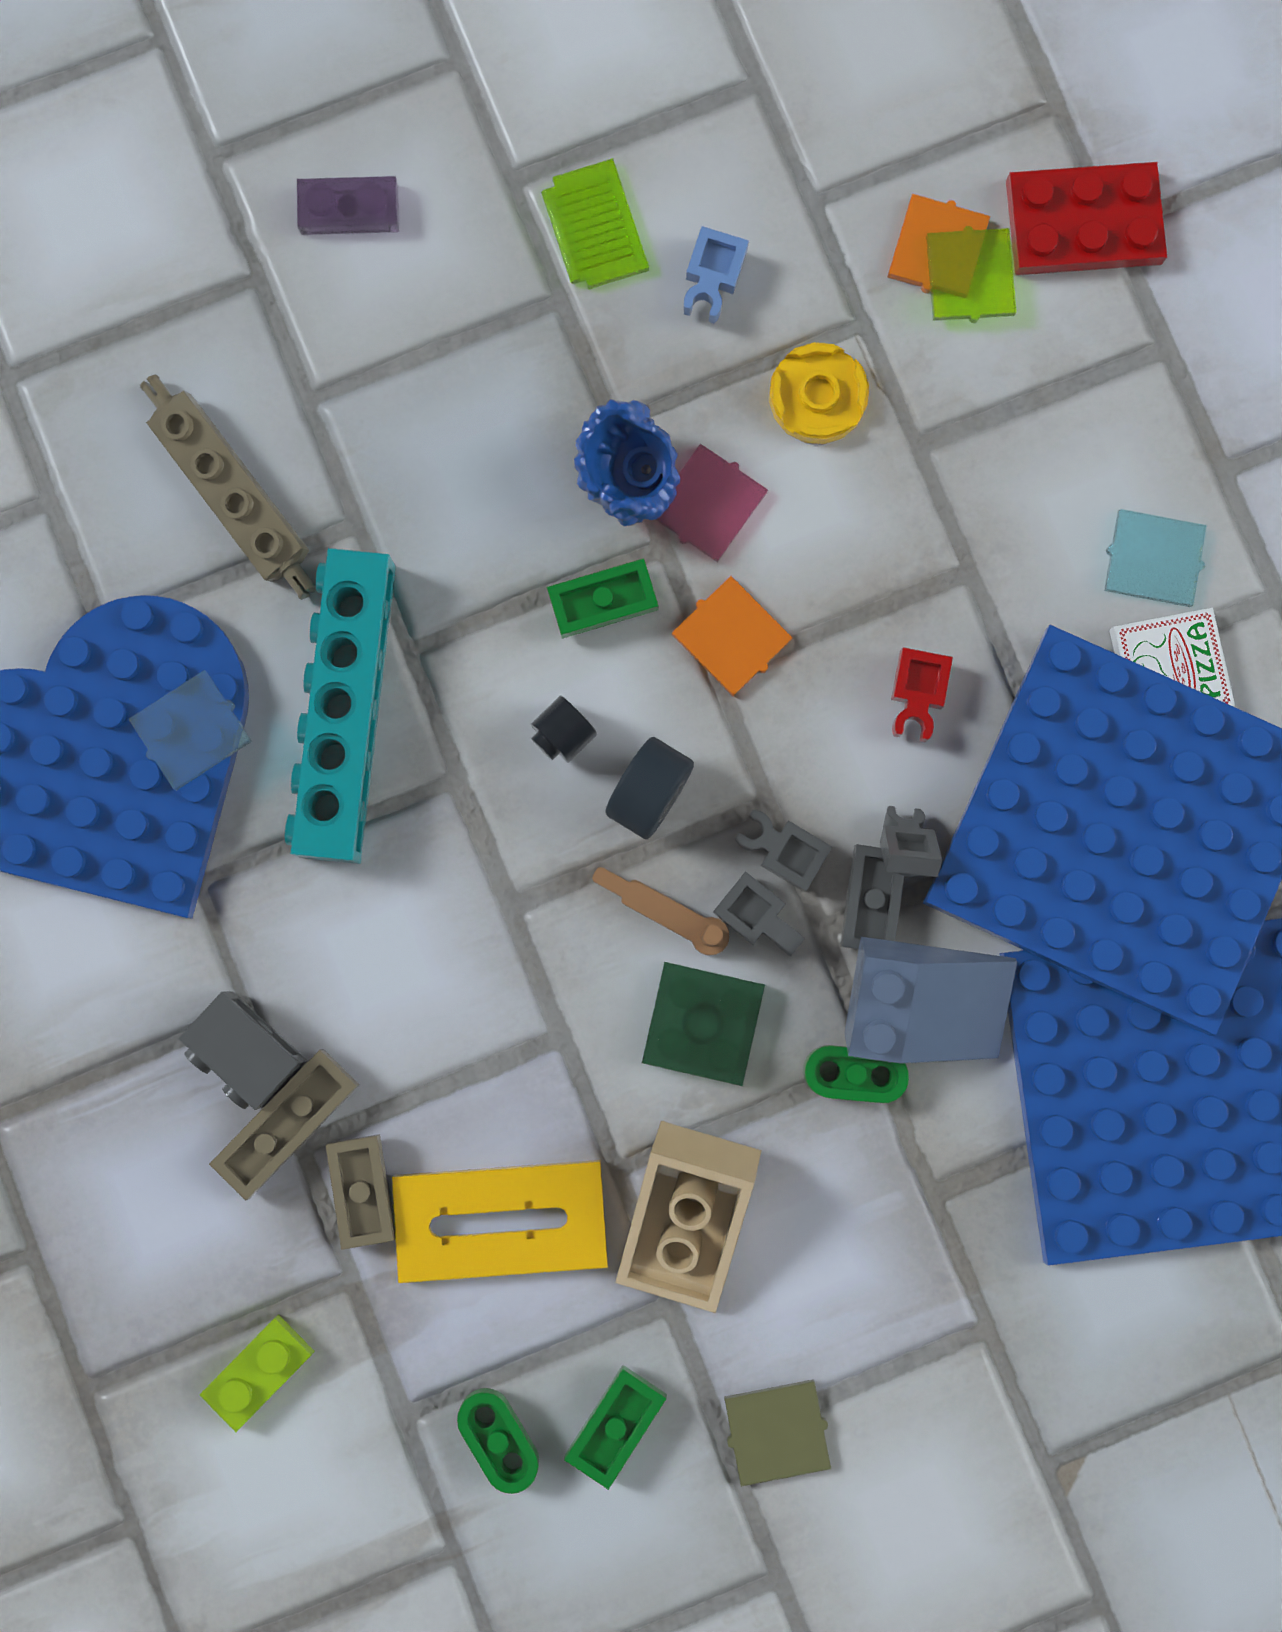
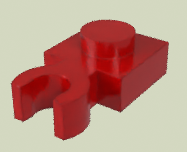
[891,647,953,742]

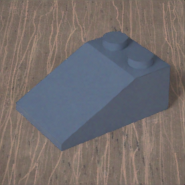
[844,937,1017,1063]

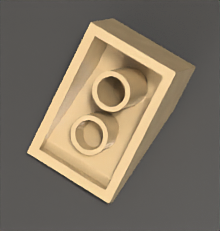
[615,1121,762,1313]

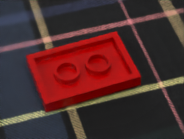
[1006,162,1167,275]

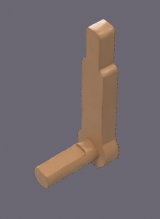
[592,867,729,956]

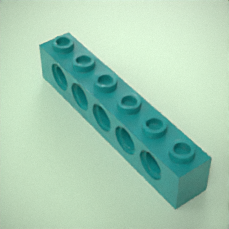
[285,548,396,864]

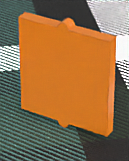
[887,193,990,300]
[671,576,793,696]

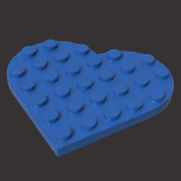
[0,595,249,919]

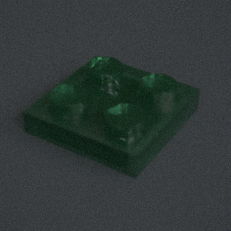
[641,962,765,1086]

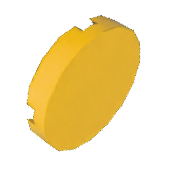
[769,342,869,444]

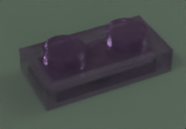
[297,176,399,235]

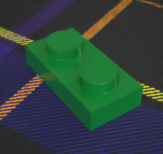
[547,558,659,639]
[564,1365,667,1490]

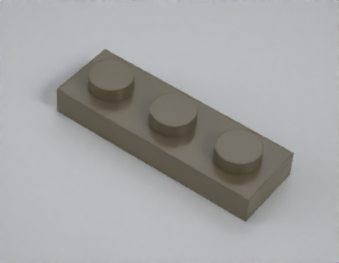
[209,1049,359,1201]

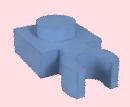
[683,226,749,323]

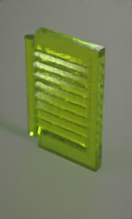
[541,158,649,290]

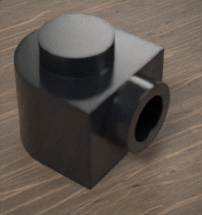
[531,695,597,763]

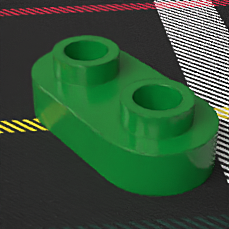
[803,1045,909,1103]
[457,1388,539,1494]

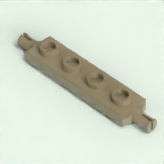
[140,375,316,600]

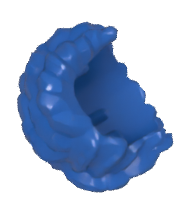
[574,399,680,527]

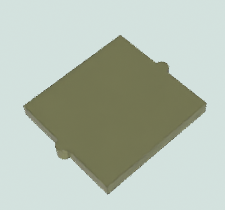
[724,1379,831,1487]

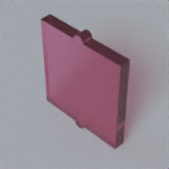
[656,443,768,562]

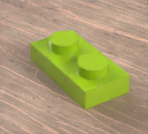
[199,1314,315,1432]

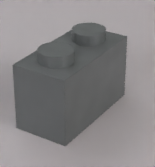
[178,991,308,1110]

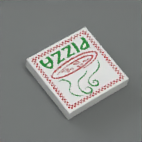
[1109,607,1235,707]

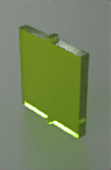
[926,226,1017,323]

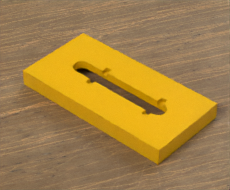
[392,1160,608,1283]

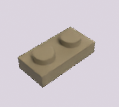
[325,1134,396,1250]

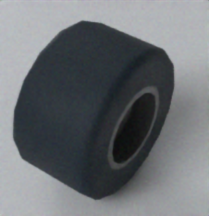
[605,737,694,839]

